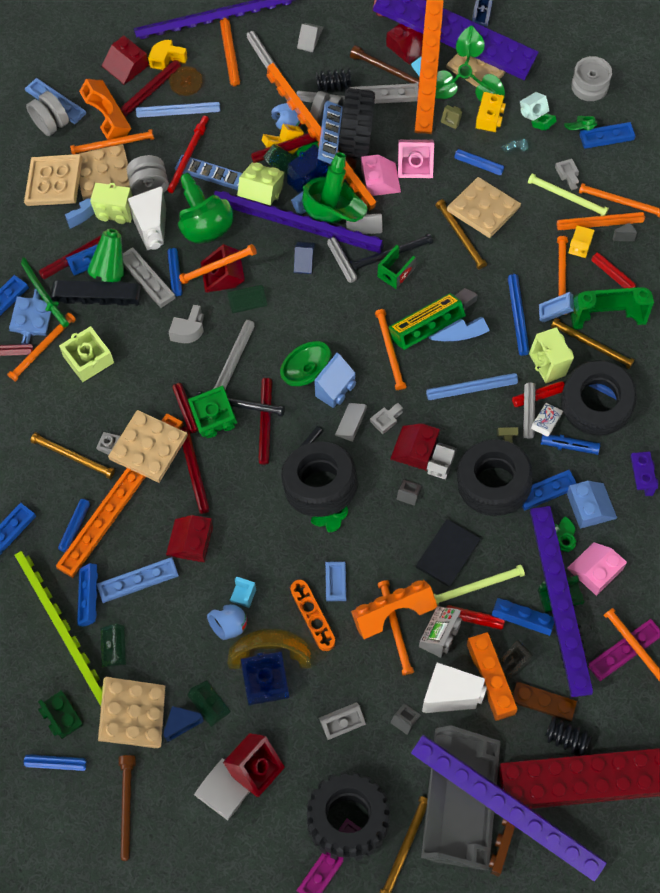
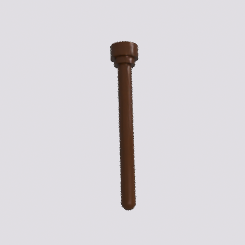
[350,45,419,87]
[119,755,136,861]

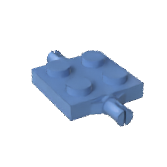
[9,289,52,344]

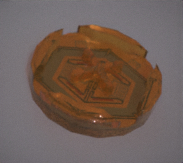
[169,67,203,96]

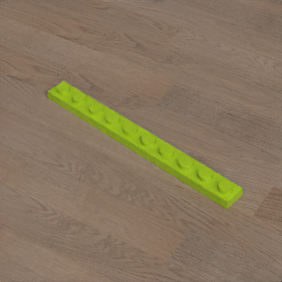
[15,551,103,706]

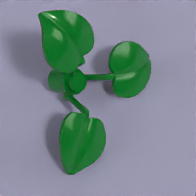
[435,26,505,101]

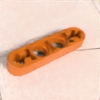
[290,580,335,651]

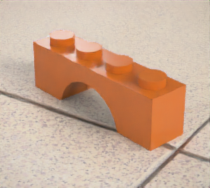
[79,79,131,140]
[351,580,438,639]
[467,632,517,721]

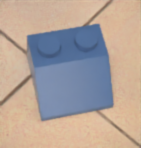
[314,353,356,408]
[567,481,617,529]

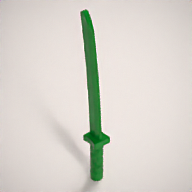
[21,257,69,328]

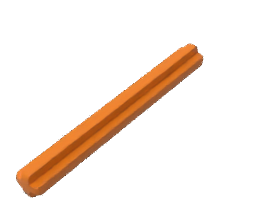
[220,18,240,86]
[557,212,645,230]

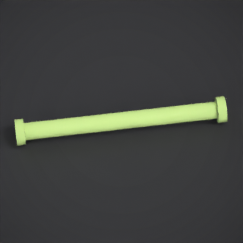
[528,173,609,216]
[434,565,525,605]

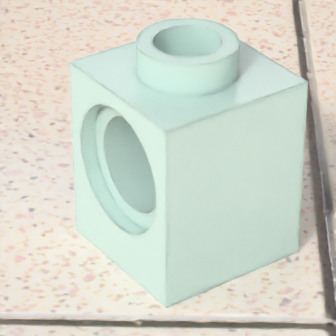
[520,92,549,121]

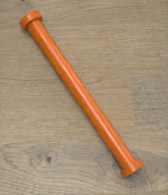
[70,129,154,155]
[579,183,660,217]
[557,236,568,315]
[179,244,257,284]
[375,309,406,390]
[7,312,76,382]
[377,580,414,675]
[604,608,660,682]

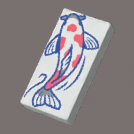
[531,403,563,437]

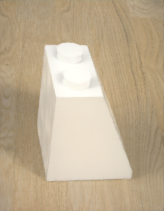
[128,187,166,250]
[422,663,487,713]

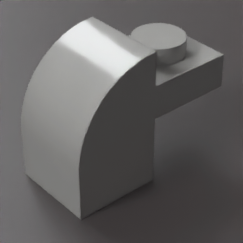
[168,305,204,343]
[427,442,457,480]

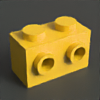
[476,92,506,132]

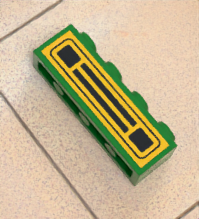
[389,293,466,350]

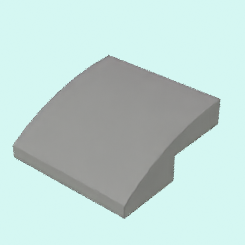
[194,758,250,820]

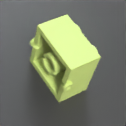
[237,162,285,205]
[90,183,133,224]
[59,326,114,382]
[529,327,574,383]

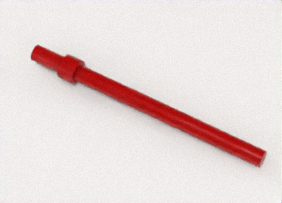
[167,116,209,193]

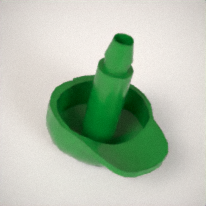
[302,152,367,223]
[177,173,233,244]

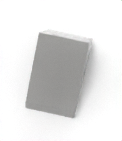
[297,23,323,52]

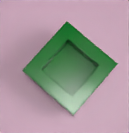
[531,114,557,130]

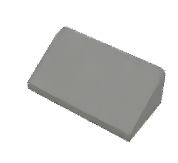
[346,214,382,234]
[335,403,367,442]
[319,702,366,740]

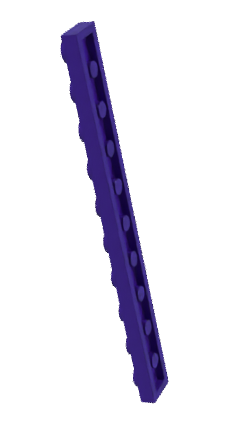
[133,0,294,39]
[214,191,383,253]
[530,506,593,697]
[411,734,607,882]

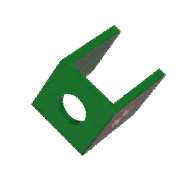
[377,245,416,289]

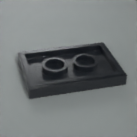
[416,519,480,588]

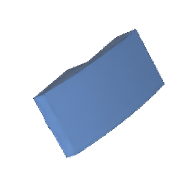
[65,198,95,228]

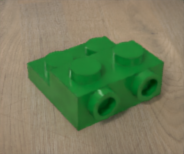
[188,385,238,438]

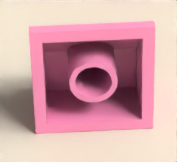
[398,140,434,178]
[361,155,401,196]
[567,542,627,596]

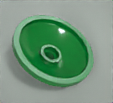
[280,341,332,386]

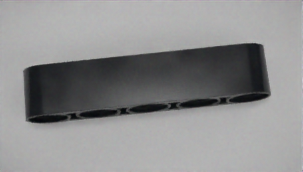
[51,280,141,306]

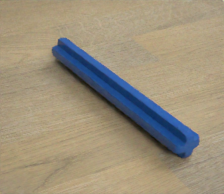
[508,274,529,356]

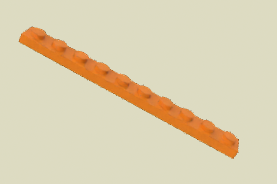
[415,0,444,134]
[266,63,376,210]
[56,414,183,578]

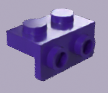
[631,452,658,496]

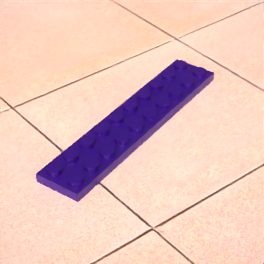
[373,0,539,80]

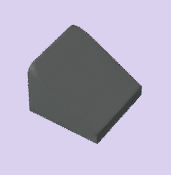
[612,223,637,242]
[455,288,478,310]
[396,480,422,506]
[390,704,421,735]

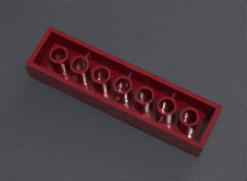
[498,748,660,809]

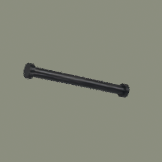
[350,233,433,271]
[196,391,285,417]

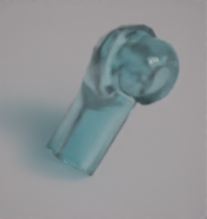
[502,139,529,154]

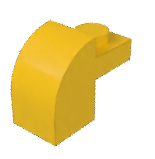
[148,40,188,70]
[262,124,304,156]
[568,225,595,258]

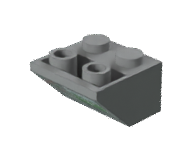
[419,607,462,658]

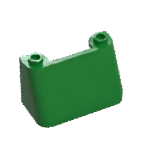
[570,287,654,330]

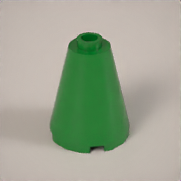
[87,229,124,282]

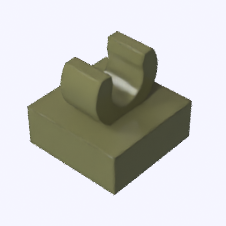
[441,105,462,129]
[497,427,518,443]

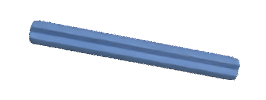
[136,102,220,118]
[426,373,518,400]

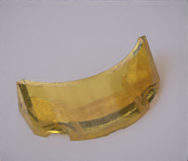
[227,629,311,669]

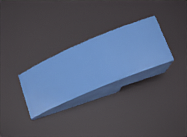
[428,317,490,341]

